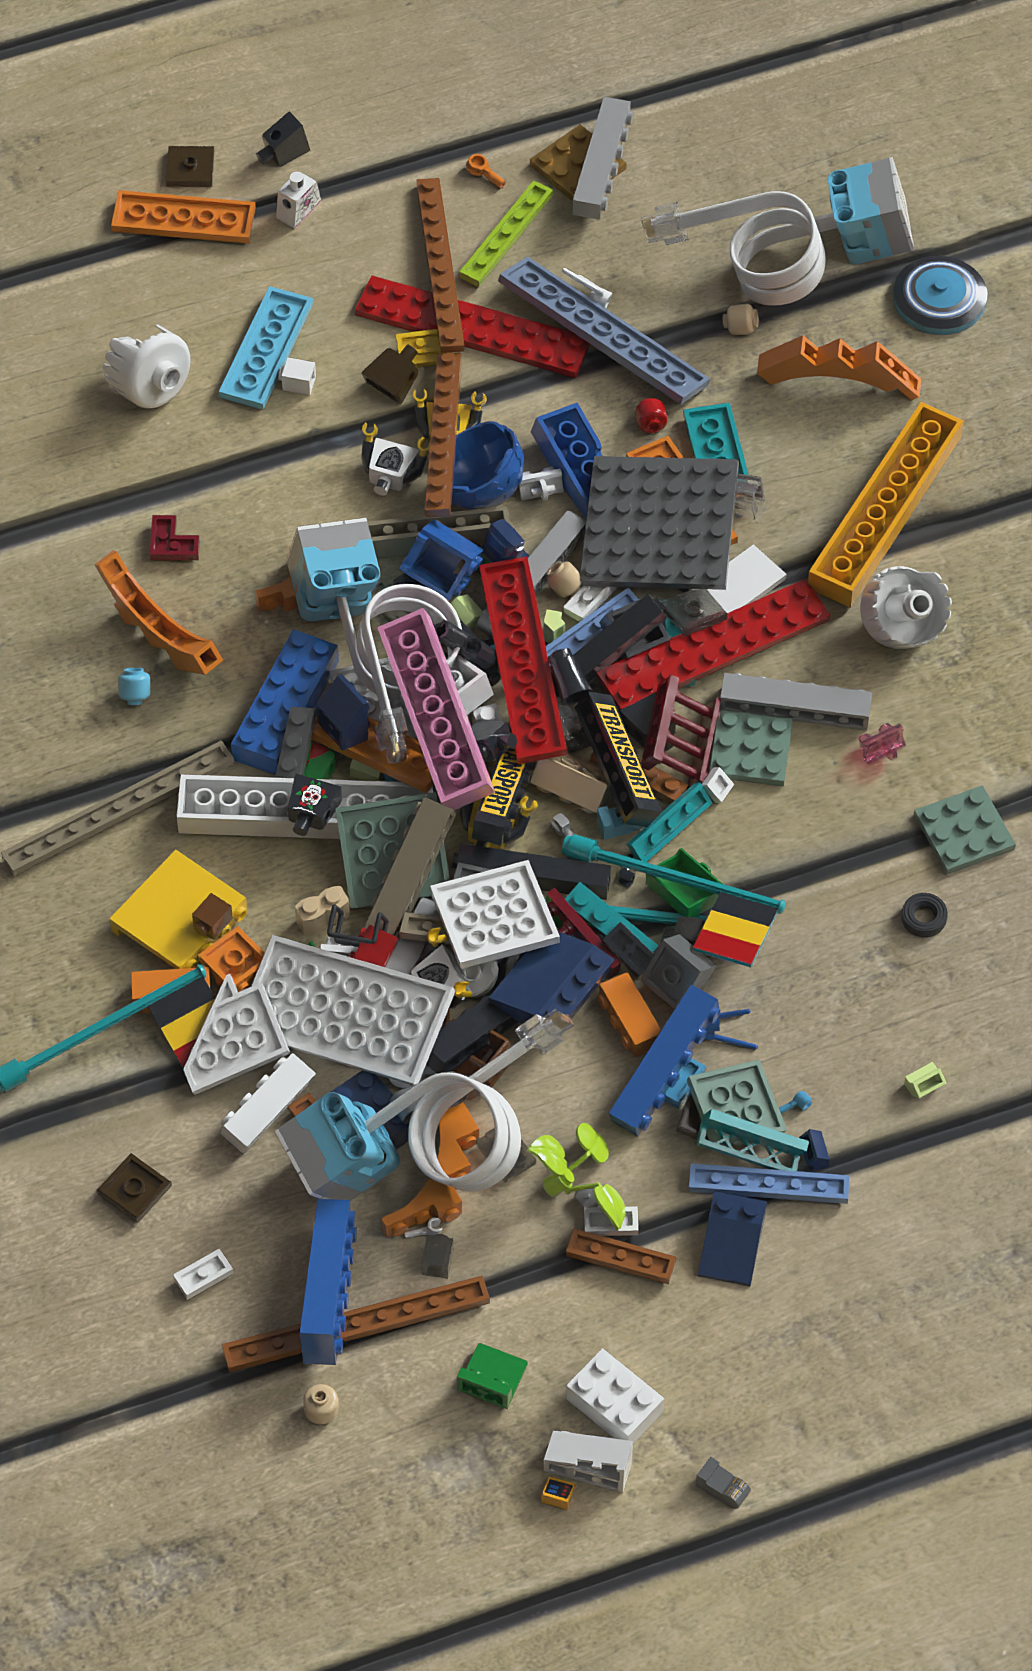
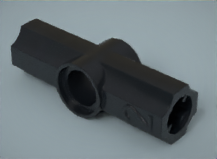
[434,619,497,670]

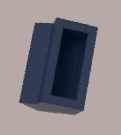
[799,1129,830,1170]

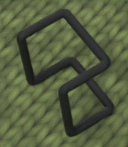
[327,904,389,947]

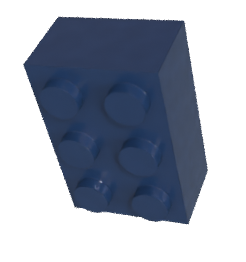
[331,1070,409,1158]

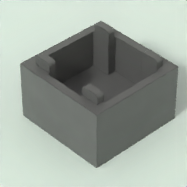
[640,934,717,1009]

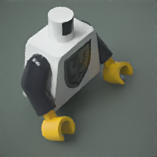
[361,423,430,496]
[411,928,472,1009]

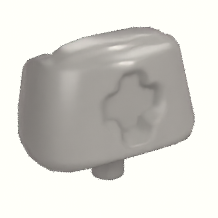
[574,1184,599,1208]

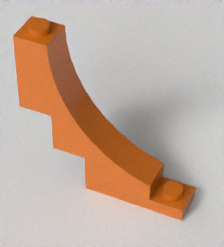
[757,335,921,400]

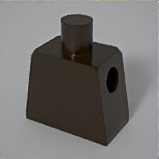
[361,344,418,405]

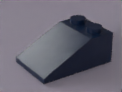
[698,1191,767,1286]

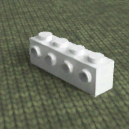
[220,1053,316,1154]

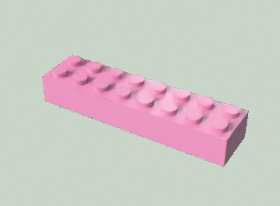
[377,608,495,810]

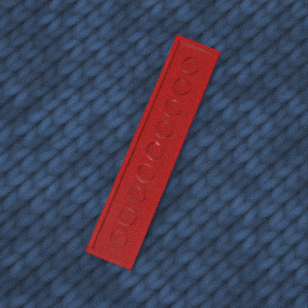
[355,275,591,378]
[479,556,567,764]
[596,579,831,713]

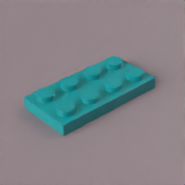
[683,402,750,482]

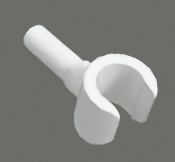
[405,1218,442,1239]

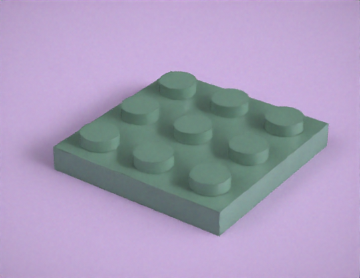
[710,710,793,786]
[914,785,1016,875]
[686,1059,787,1147]

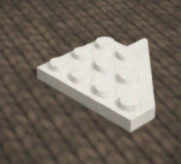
[183,974,290,1095]

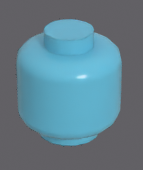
[118,668,151,705]

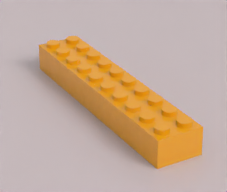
[808,402,964,608]

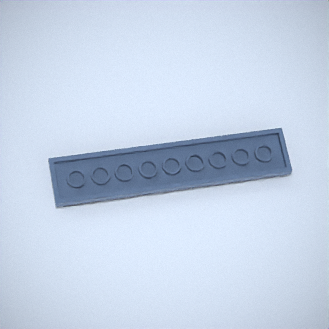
[498,257,710,404]

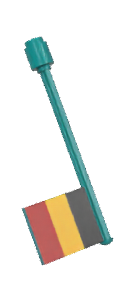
[562,834,786,968]
[0,965,216,1093]

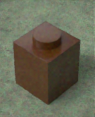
[192,893,233,940]

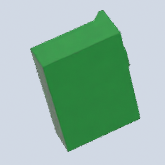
[645,848,723,921]

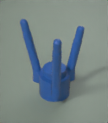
[705,1009,758,1049]

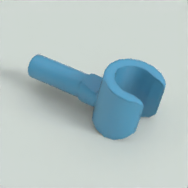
[779,1091,812,1114]

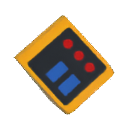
[541,1476,576,1510]

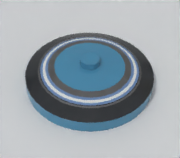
[893,256,987,335]

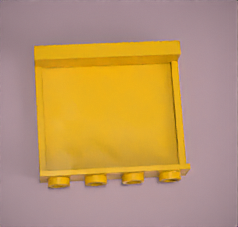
[109,850,247,969]

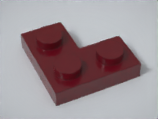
[150,515,200,561]

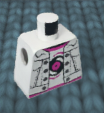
[276,172,321,229]

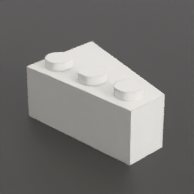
[544,1431,633,1493]

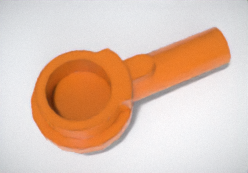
[466,154,506,189]

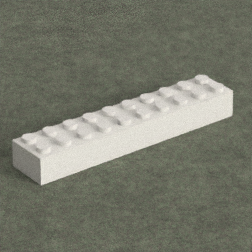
[177,775,433,839]

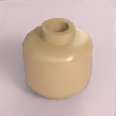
[723,304,759,336]
[547,561,582,598]
[303,1384,339,1425]

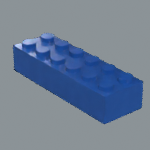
[231,629,339,775]
[300,1199,357,1365]

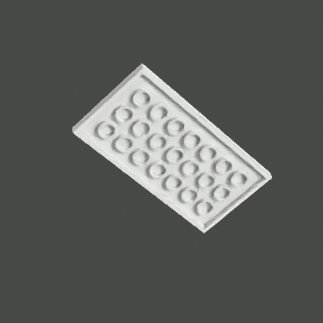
[251,935,456,1085]

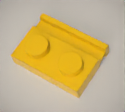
[396,329,443,367]

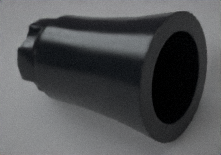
[548,648,593,706]

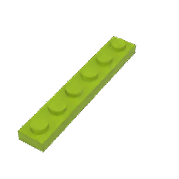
[459,180,553,287]

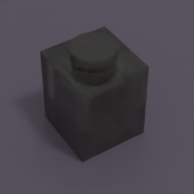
[421,1234,454,1279]

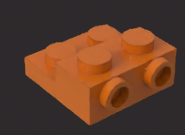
[198,926,265,992]

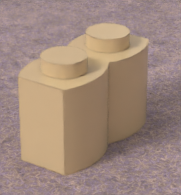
[295,886,350,936]

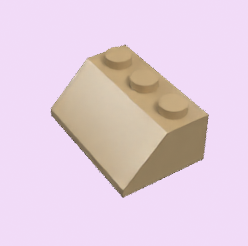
[530,753,613,814]

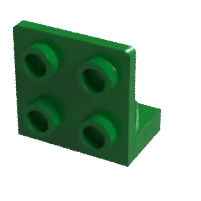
[457,1343,528,1410]

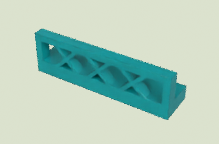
[696,1109,809,1171]

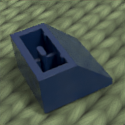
[316,674,370,751]

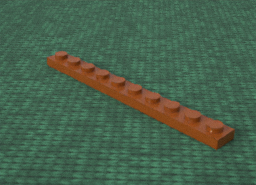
[416,178,464,353]
[425,352,462,518]
[222,1275,490,1372]

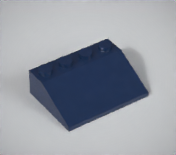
[488,932,615,1045]

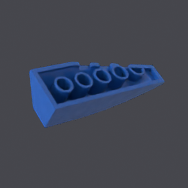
[530,402,602,519]

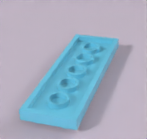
[219,286,313,410]

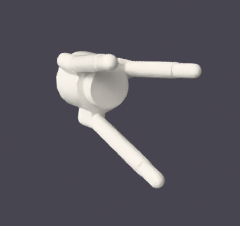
[562,268,612,309]

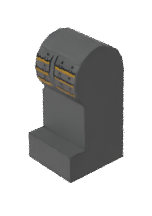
[695,1456,751,1509]

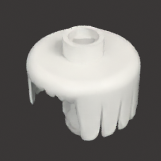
[103,325,191,408]
[860,566,952,649]

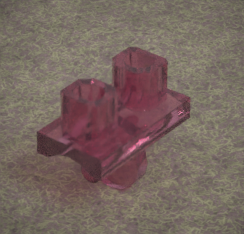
[858,723,906,764]

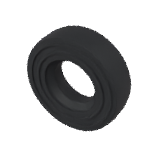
[901,893,948,937]

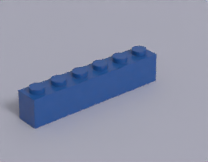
[609,985,720,1136]

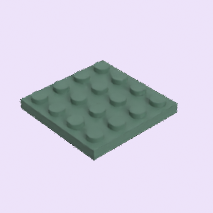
[335,792,450,909]

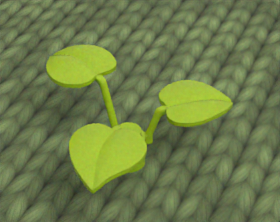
[527,1123,625,1231]

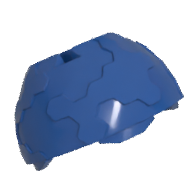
[451,421,524,510]

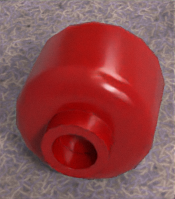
[635,398,668,433]

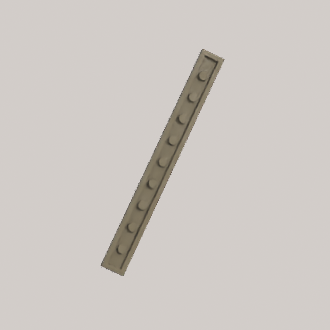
[1,740,234,876]

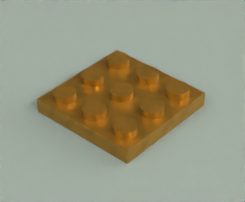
[530,124,627,202]

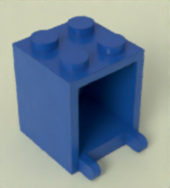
[399,519,484,600]

